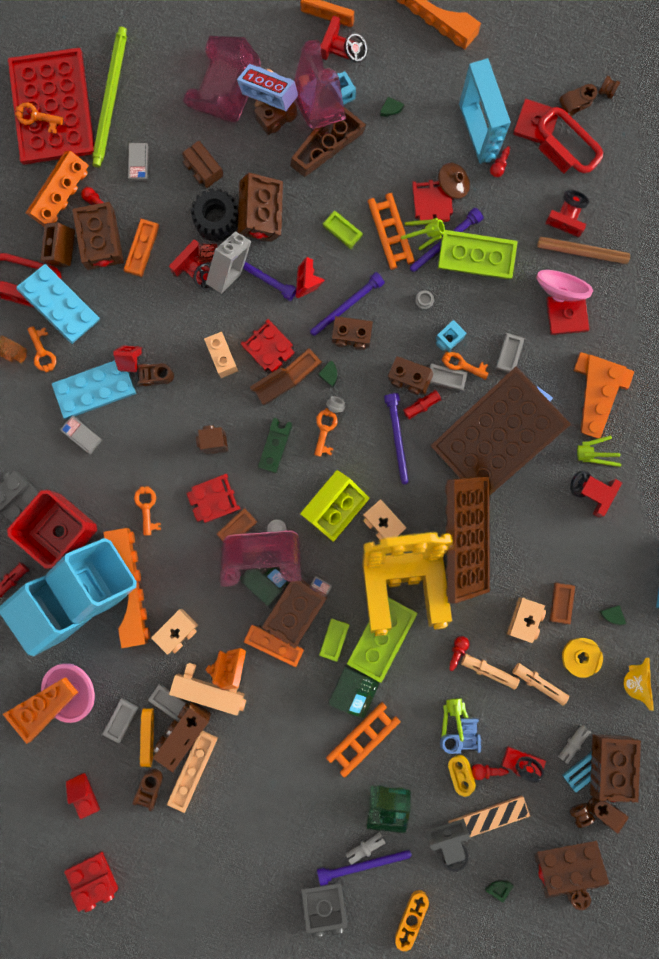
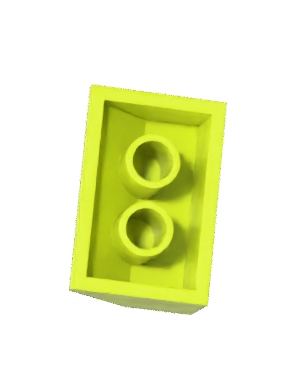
[300,470,370,542]

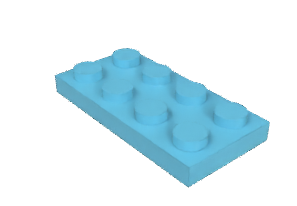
[17,264,100,344]
[52,361,137,419]

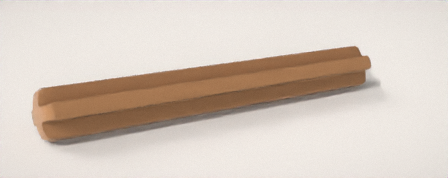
[537,237,630,264]

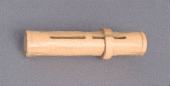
[461,653,520,690]
[512,663,569,706]

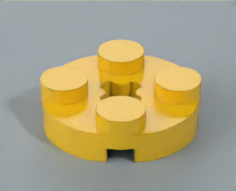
[562,638,603,678]

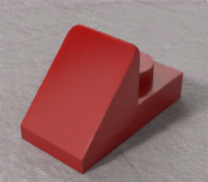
[296,257,325,298]
[113,345,142,372]
[66,773,100,819]

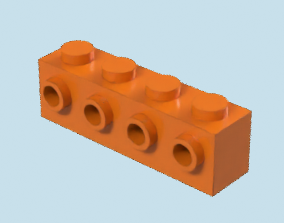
[25,151,89,227]

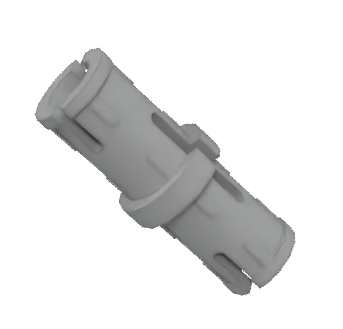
[558,724,591,764]
[345,832,386,865]

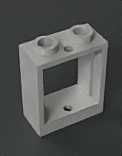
[206,231,251,294]

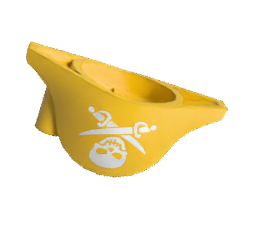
[624,657,654,711]

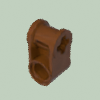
[559,84,598,116]
[137,363,174,387]
[133,769,163,812]
[588,797,629,834]

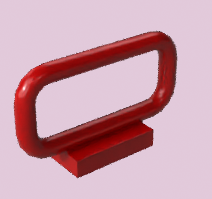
[538,107,603,174]
[0,253,62,308]

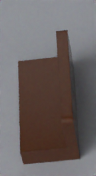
[250,367,296,405]

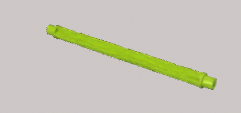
[92,27,127,168]

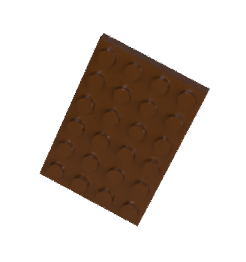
[431,366,571,496]
[445,477,490,604]

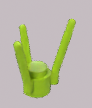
[401,218,445,250]
[577,436,621,467]
[441,698,468,742]

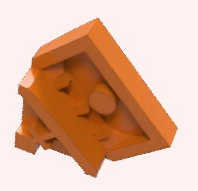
[205,648,246,690]

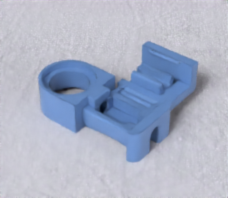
[440,718,481,754]

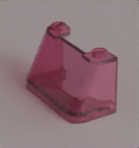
[183,36,260,122]
[294,39,346,128]
[220,530,302,587]

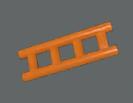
[368,193,415,270]
[326,702,401,778]

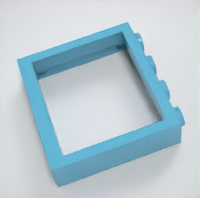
[459,58,511,164]

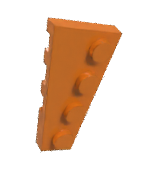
[580,355,626,439]
[3,677,78,744]

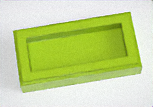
[323,210,363,249]
[319,618,350,662]

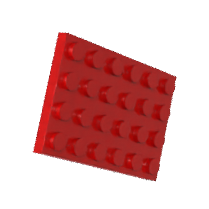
[8,48,94,165]

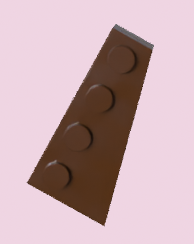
[290,101,366,178]

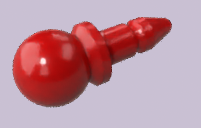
[490,146,510,178]
[81,187,104,205]
[449,636,470,671]
[471,764,509,780]

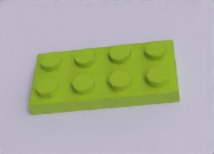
[437,230,518,280]
[347,597,418,683]

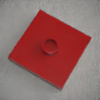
[513,98,558,144]
[546,296,589,335]

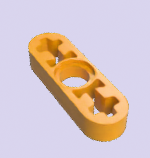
[140,708,154,767]
[395,890,429,951]

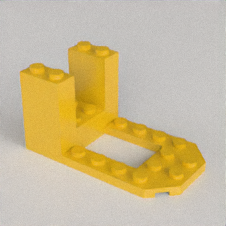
[362,533,452,636]

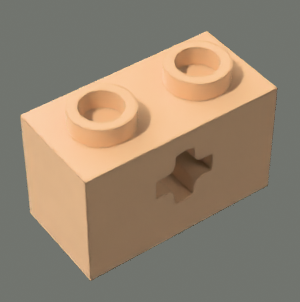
[204,332,238,378]
[363,499,406,540]
[507,597,546,643]
[151,609,198,655]

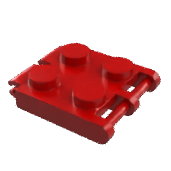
[412,180,453,222]
[240,319,295,372]
[186,474,241,523]

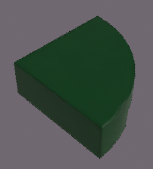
[380,97,404,117]
[318,360,337,387]
[599,605,626,625]
[485,880,514,903]

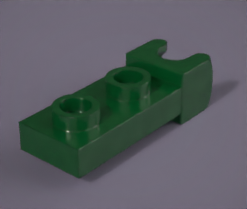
[258,417,293,473]

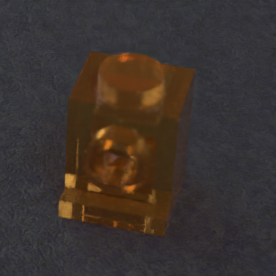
[0,335,27,363]

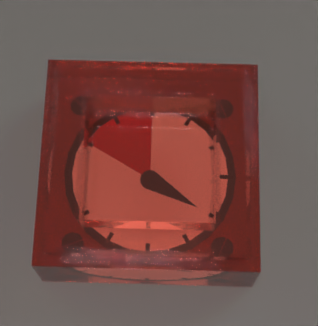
[198,244,217,262]

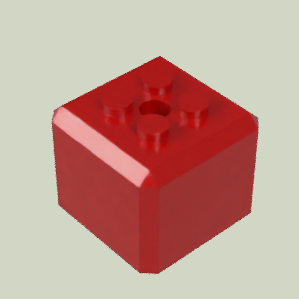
[7,490,97,569]

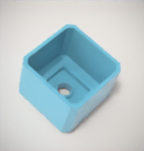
[45,538,137,624]
[0,575,91,656]

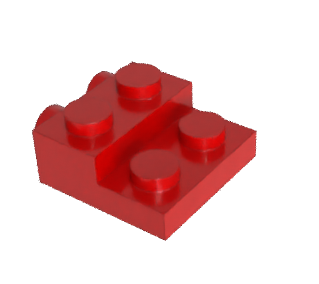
[64,852,118,913]

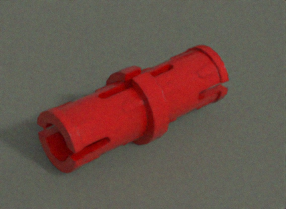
[403,390,441,420]
[0,562,29,598]

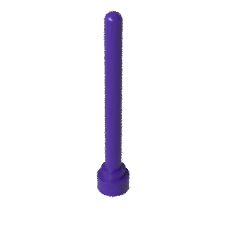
[410,207,484,272]
[243,262,296,301]
[310,272,385,336]
[384,393,408,485]
[317,850,412,886]

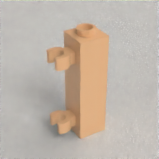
[169,663,247,715]

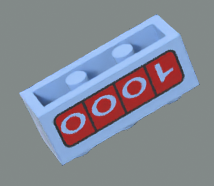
[237,64,298,111]

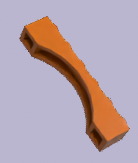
[397,0,481,49]
[103,528,150,648]

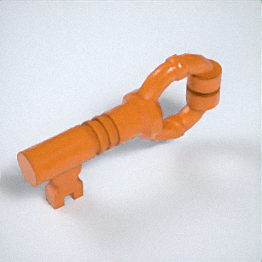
[15,102,63,134]
[27,327,56,373]
[442,352,489,380]
[314,408,338,457]
[134,486,161,536]

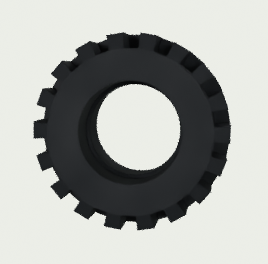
[191,188,238,242]

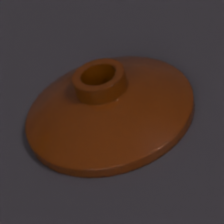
[438,162,470,199]

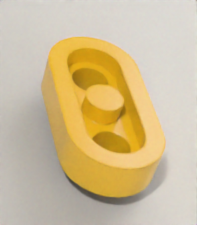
[448,755,476,797]

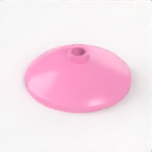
[537,270,593,302]
[41,663,95,723]

